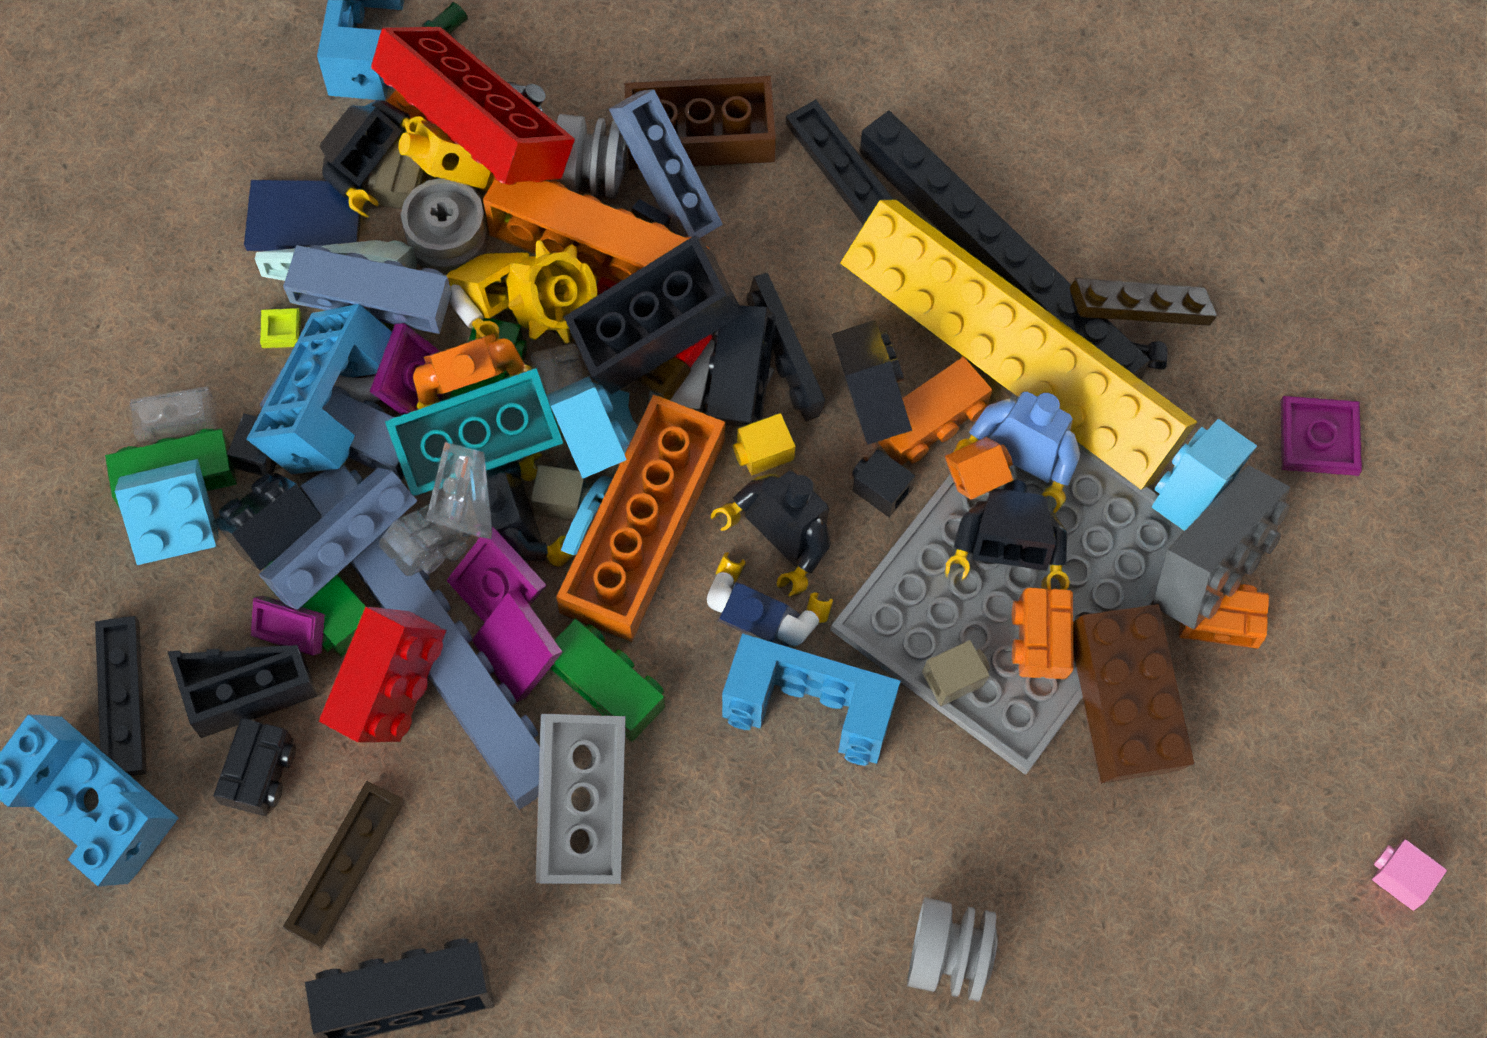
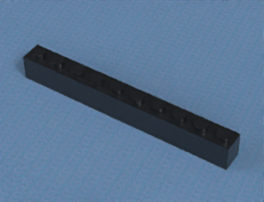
[859,110,1150,380]

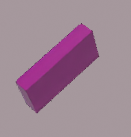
[251,595,325,656]

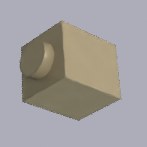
[531,465,591,521]
[921,640,990,707]

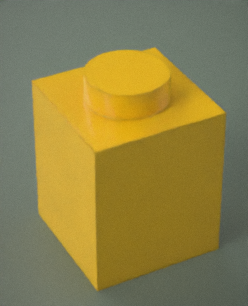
[733,413,796,476]

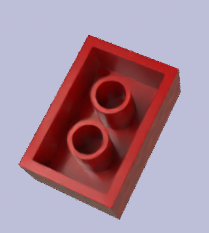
[319,607,447,743]

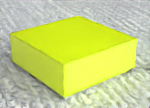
[260,308,301,348]

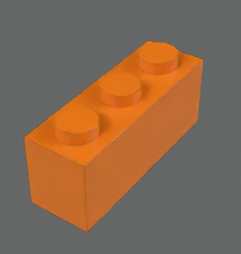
[878,356,992,465]

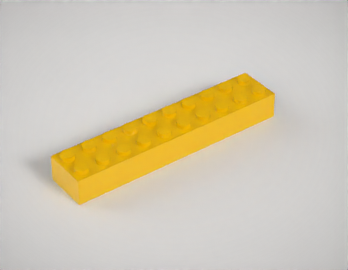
[840,200,1198,490]

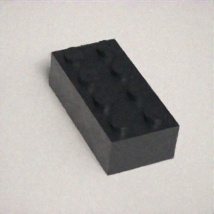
[564,235,743,395]
[305,938,495,1038]

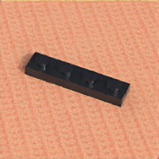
[785,99,894,226]
[747,273,826,422]
[95,616,147,776]

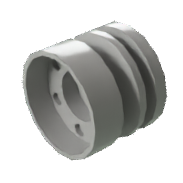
[551,114,627,199]
[907,897,998,1002]

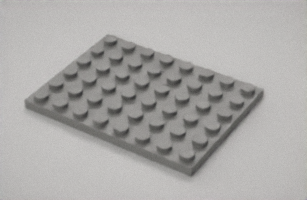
[830,394,1184,775]

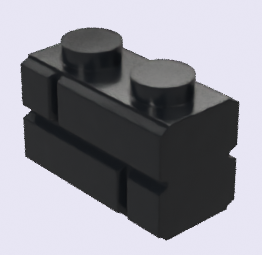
[213,718,296,816]

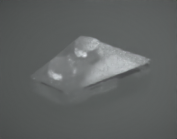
[426,442,492,539]

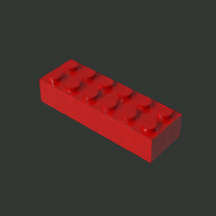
[371,27,575,185]

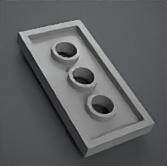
[536,714,625,884]

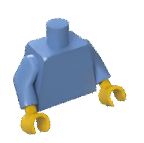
[954,392,1080,513]

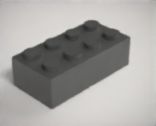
[1153,465,1290,630]

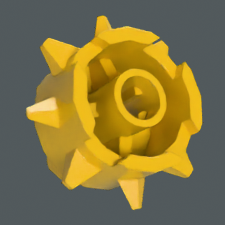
[506,240,597,343]

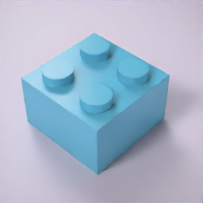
[546,377,629,479]
[1152,419,1257,531]
[115,459,218,565]

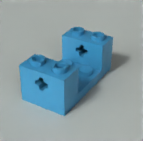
[317,0,404,101]
[247,304,392,474]
[722,633,900,766]
[0,714,178,886]

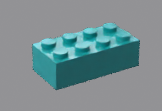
[385,368,563,496]

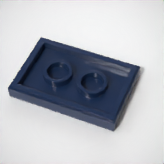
[244,180,363,251]

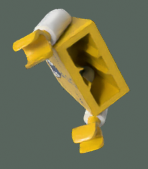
[447,252,529,340]

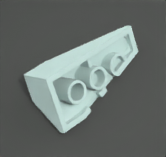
[255,240,417,281]

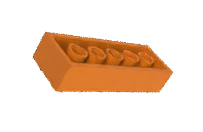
[483,179,709,283]
[556,394,725,642]

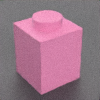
[1372,839,1447,911]

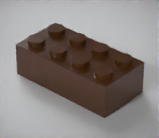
[624,76,776,170]
[1073,604,1194,784]

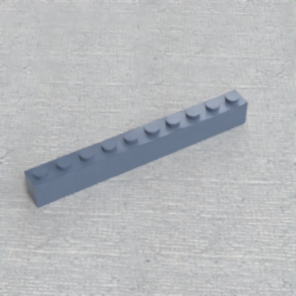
[301,464,540,810]

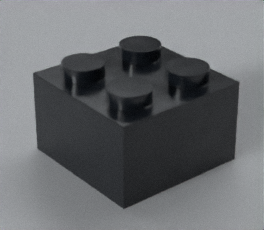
[213,473,322,571]

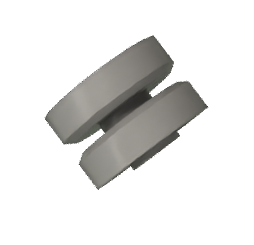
[401,178,489,274]

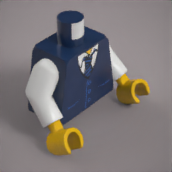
[707,552,833,647]

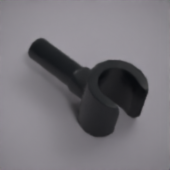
[1131,341,1168,370]

